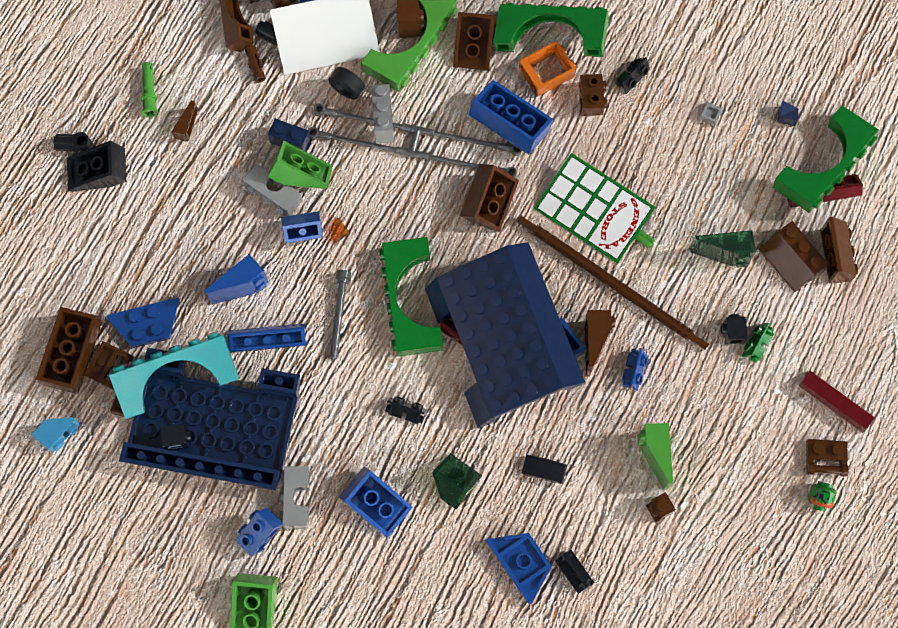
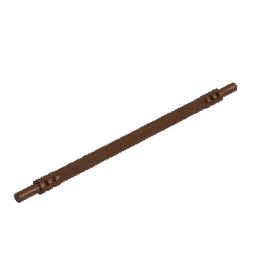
[517,215,709,350]

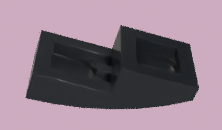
[522,454,567,484]

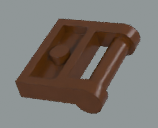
[84,341,134,391]
[806,439,849,477]

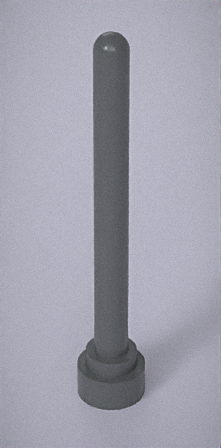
[330,270,351,361]

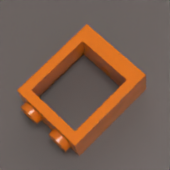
[519,41,577,97]

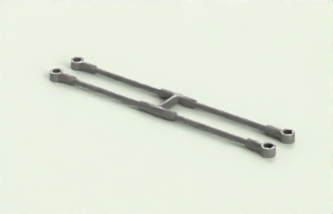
[308,104,522,178]

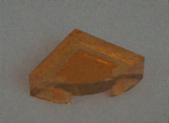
[331,218,350,244]

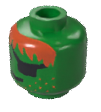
[808,481,837,512]

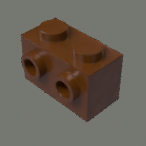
[579,74,608,116]

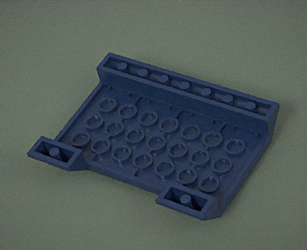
[425,242,586,429]
[119,347,300,490]

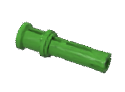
[141,62,158,117]

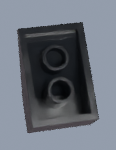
[67,140,127,192]

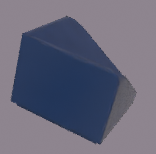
[777,101,799,126]

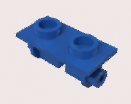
[621,348,648,391]

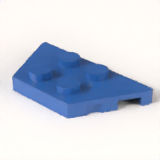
[106,297,180,348]
[485,533,552,606]

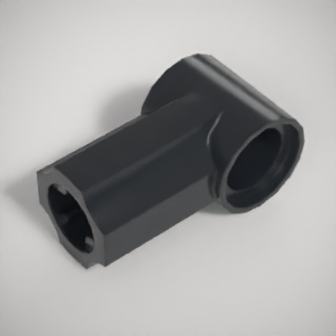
[53,132,94,152]

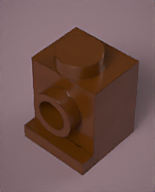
[646,492,676,523]

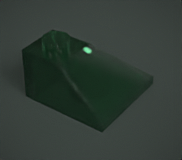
[432,453,482,510]

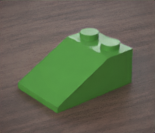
[268,140,333,189]
[637,423,673,490]
[230,573,278,628]

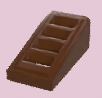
[172,100,199,142]

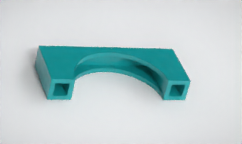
[109,331,239,419]

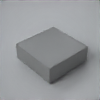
[698,101,724,126]

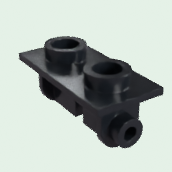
[615,57,650,94]
[385,396,427,424]
[555,550,595,594]

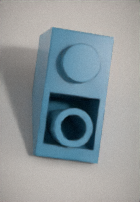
[31,417,80,453]

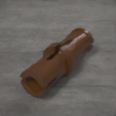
[245,45,266,83]

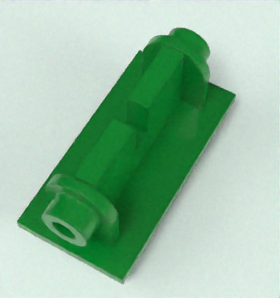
[742,323,774,363]

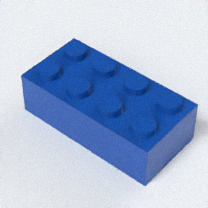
[468,80,553,155]

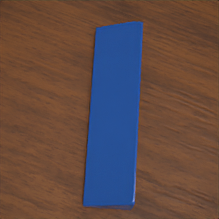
[227,324,306,352]

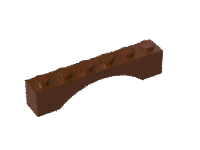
[220,0,254,52]

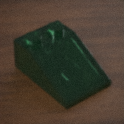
[689,230,756,268]

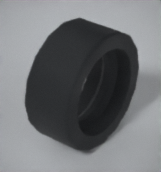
[328,67,365,100]

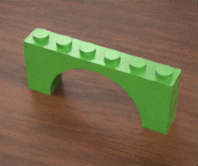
[361,0,458,92]

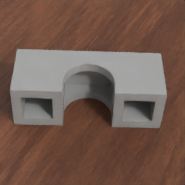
[371,84,394,144]
[242,163,303,216]
[279,466,310,529]

